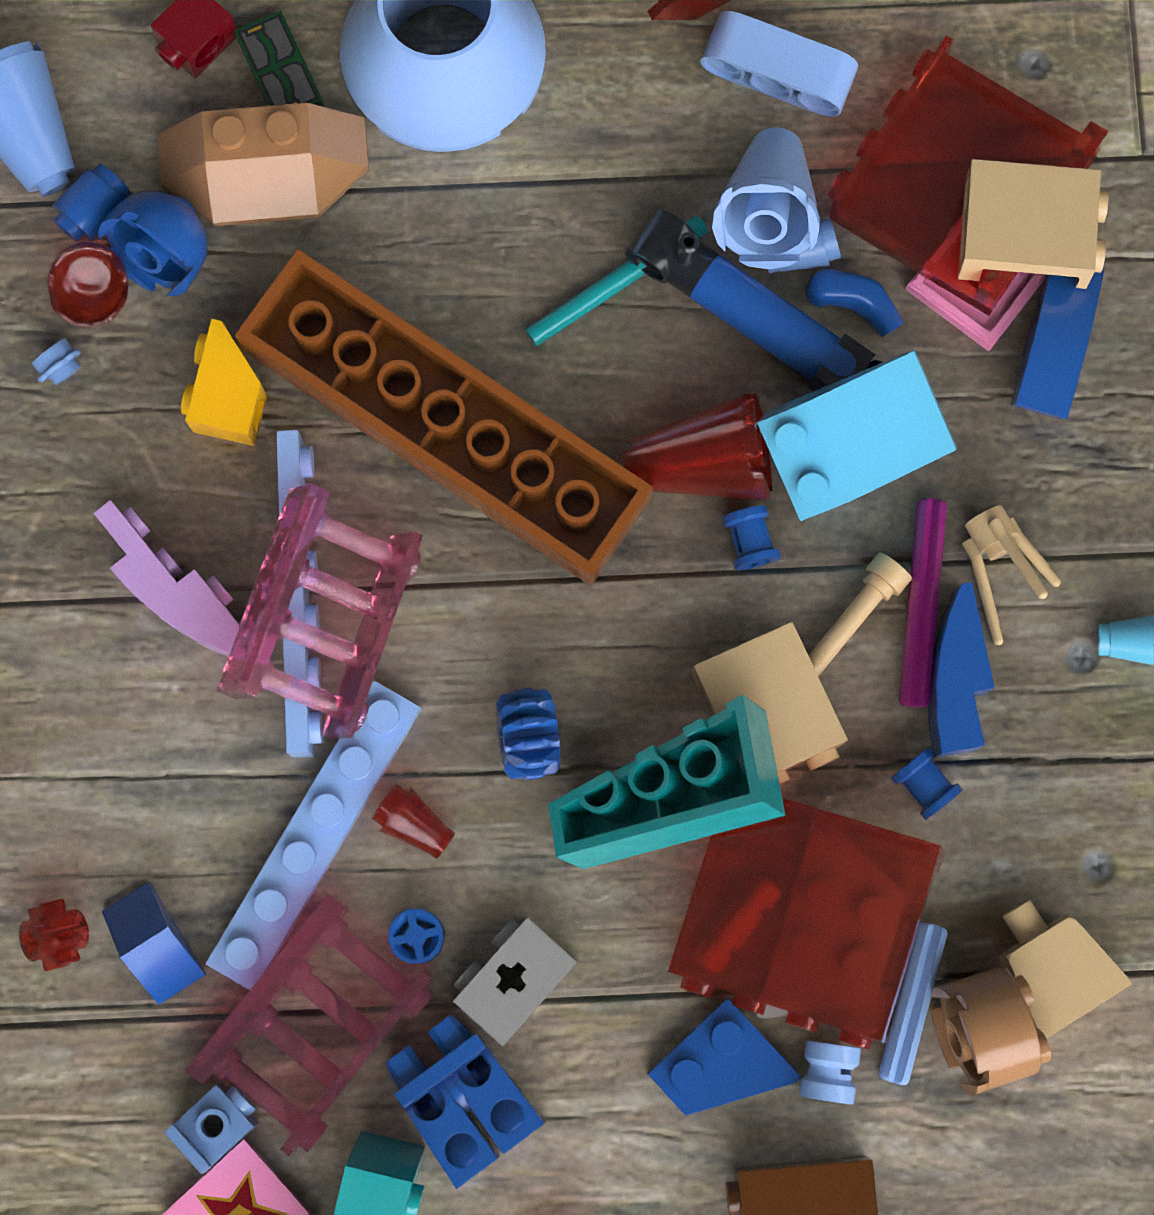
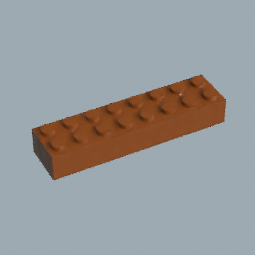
[235,249,653,586]

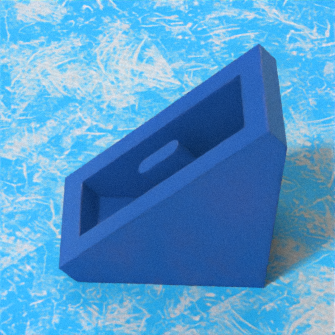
[102,882,207,1005]

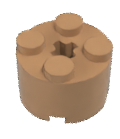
[931,967,1051,1095]

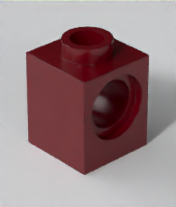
[150,0,237,79]

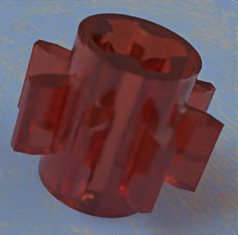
[19,898,89,971]

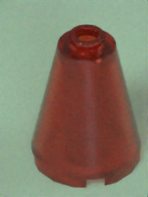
[623,392,773,500]

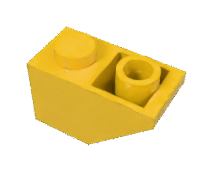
[181,319,267,446]

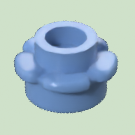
[31,338,81,386]

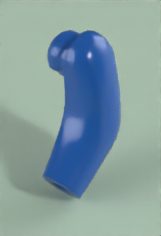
[806,269,904,337]

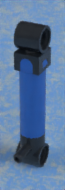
[625,209,883,392]

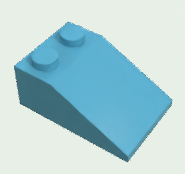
[757,349,957,521]

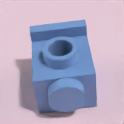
[164,1083,259,1174]

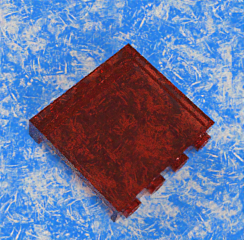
[828,36,1109,316]
[668,798,945,1050]

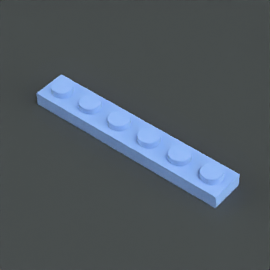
[277,430,323,758]
[206,681,422,992]

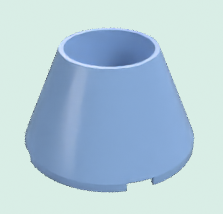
[340,0,546,152]

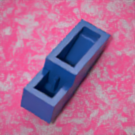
[1010,267,1105,420]
[928,582,995,759]

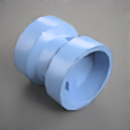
[799,1040,861,1104]

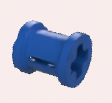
[722,505,781,571]
[891,748,963,820]

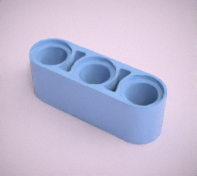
[700,11,859,117]

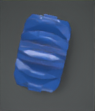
[496,688,561,780]

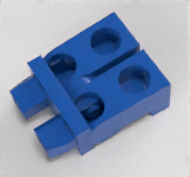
[386,1015,546,1189]

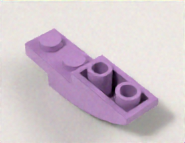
[94,500,268,666]

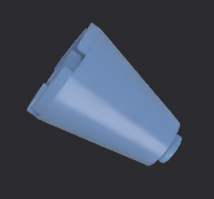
[0,41,75,197]

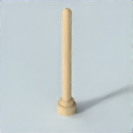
[808,552,912,677]

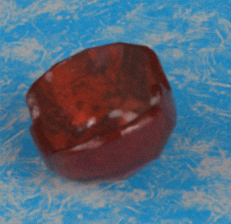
[47,241,129,329]

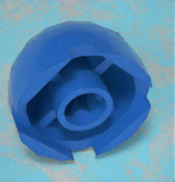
[98,190,208,297]

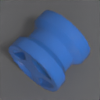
[388,909,445,964]

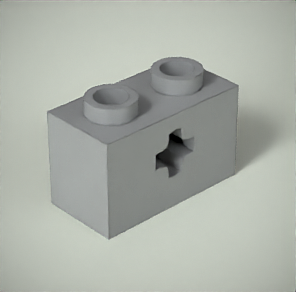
[453,917,577,1047]

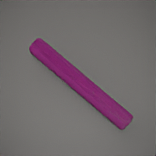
[899,498,947,709]

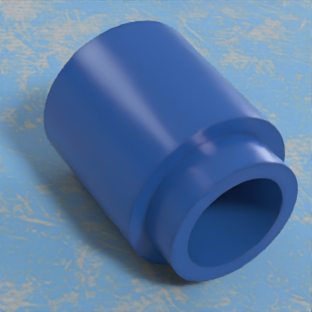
[52,163,131,242]

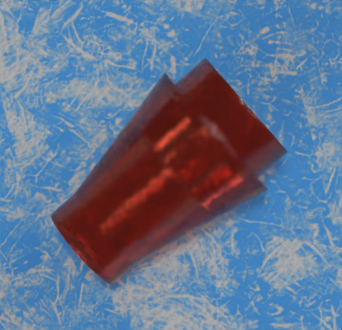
[371,784,455,859]

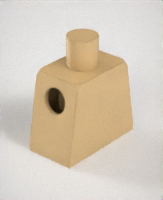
[998,899,1132,1039]

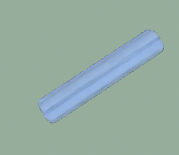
[879,922,948,1085]

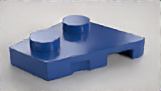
[647,998,801,1116]

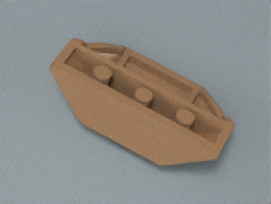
[157,103,369,226]

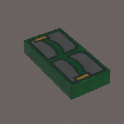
[234,11,325,107]

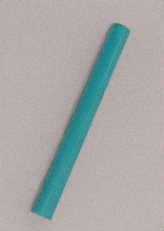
[525,215,708,347]

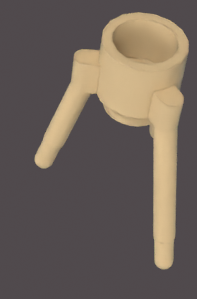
[962,505,1061,645]

